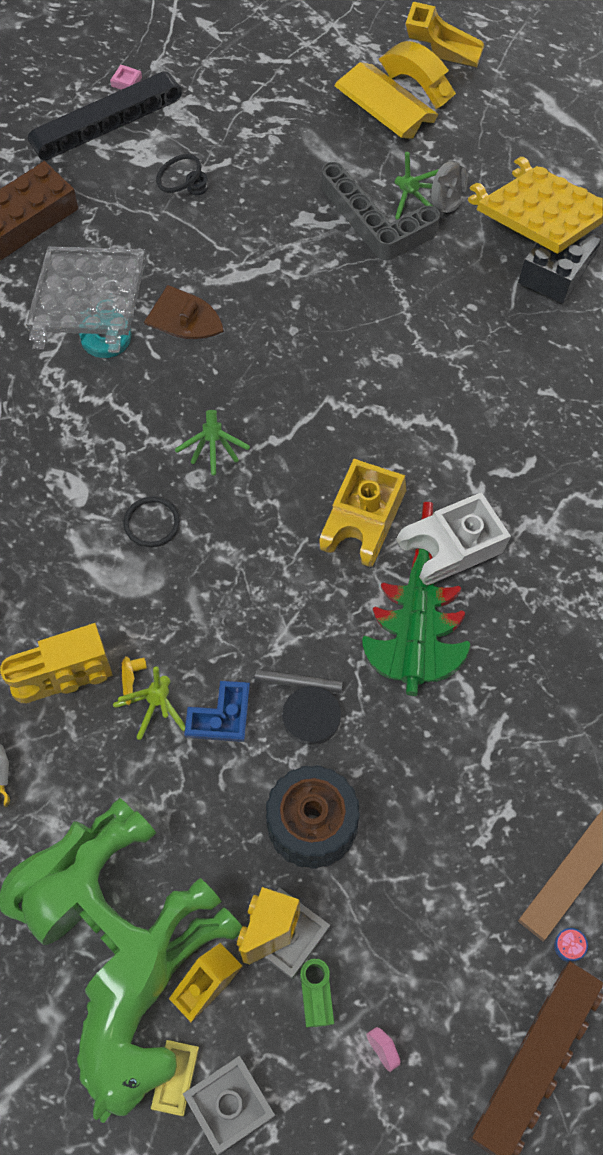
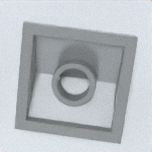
[183,1056,275,1155]

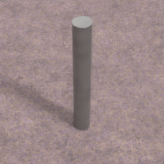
[255,670,343,693]

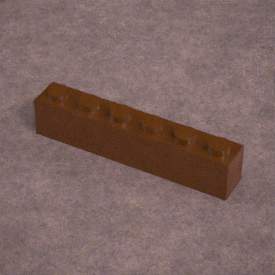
[468,961,603,1155]

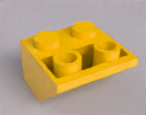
[237,887,300,965]

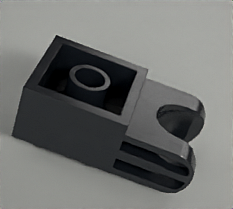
[518,233,602,303]

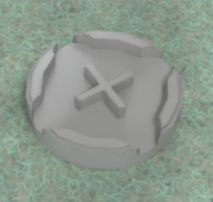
[431,161,468,213]

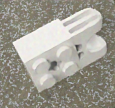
[396,492,511,585]

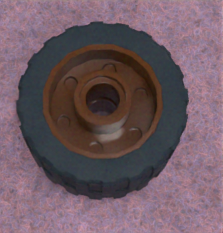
[266,765,360,869]

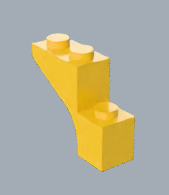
[406,2,484,67]

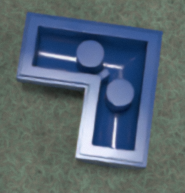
[184,681,250,742]

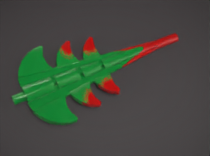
[362,502,470,696]

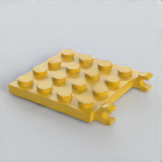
[468,157,603,254]

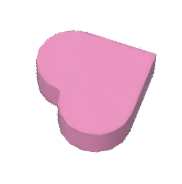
[366,1027,401,1072]

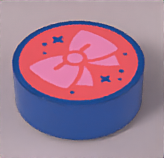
[554,928,588,962]

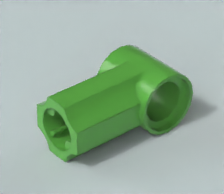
[300,959,334,1028]

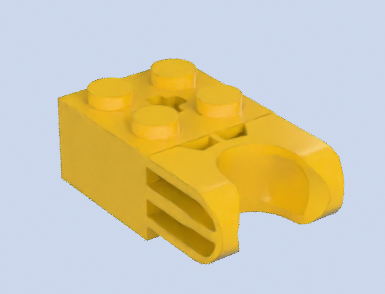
[320,459,406,567]
[0,623,113,703]

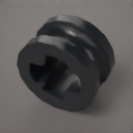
[186,170,208,195]

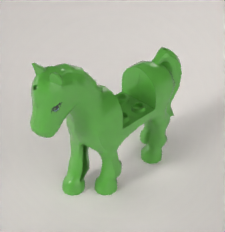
[0,798,243,1123]

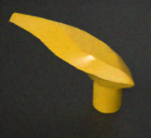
[122,656,147,705]

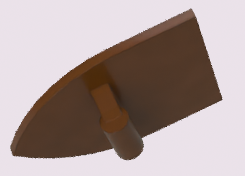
[144,285,224,339]

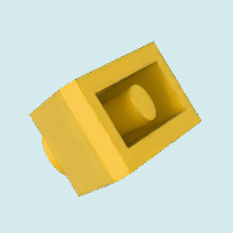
[169,943,242,1022]

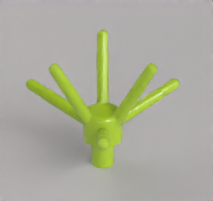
[113,666,185,740]

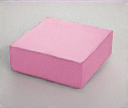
[110,65,142,90]

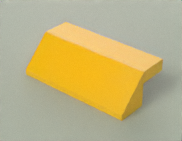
[335,62,439,139]

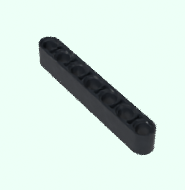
[28,71,182,160]

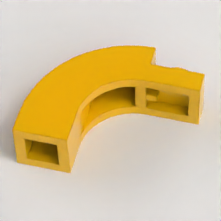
[379,41,456,109]

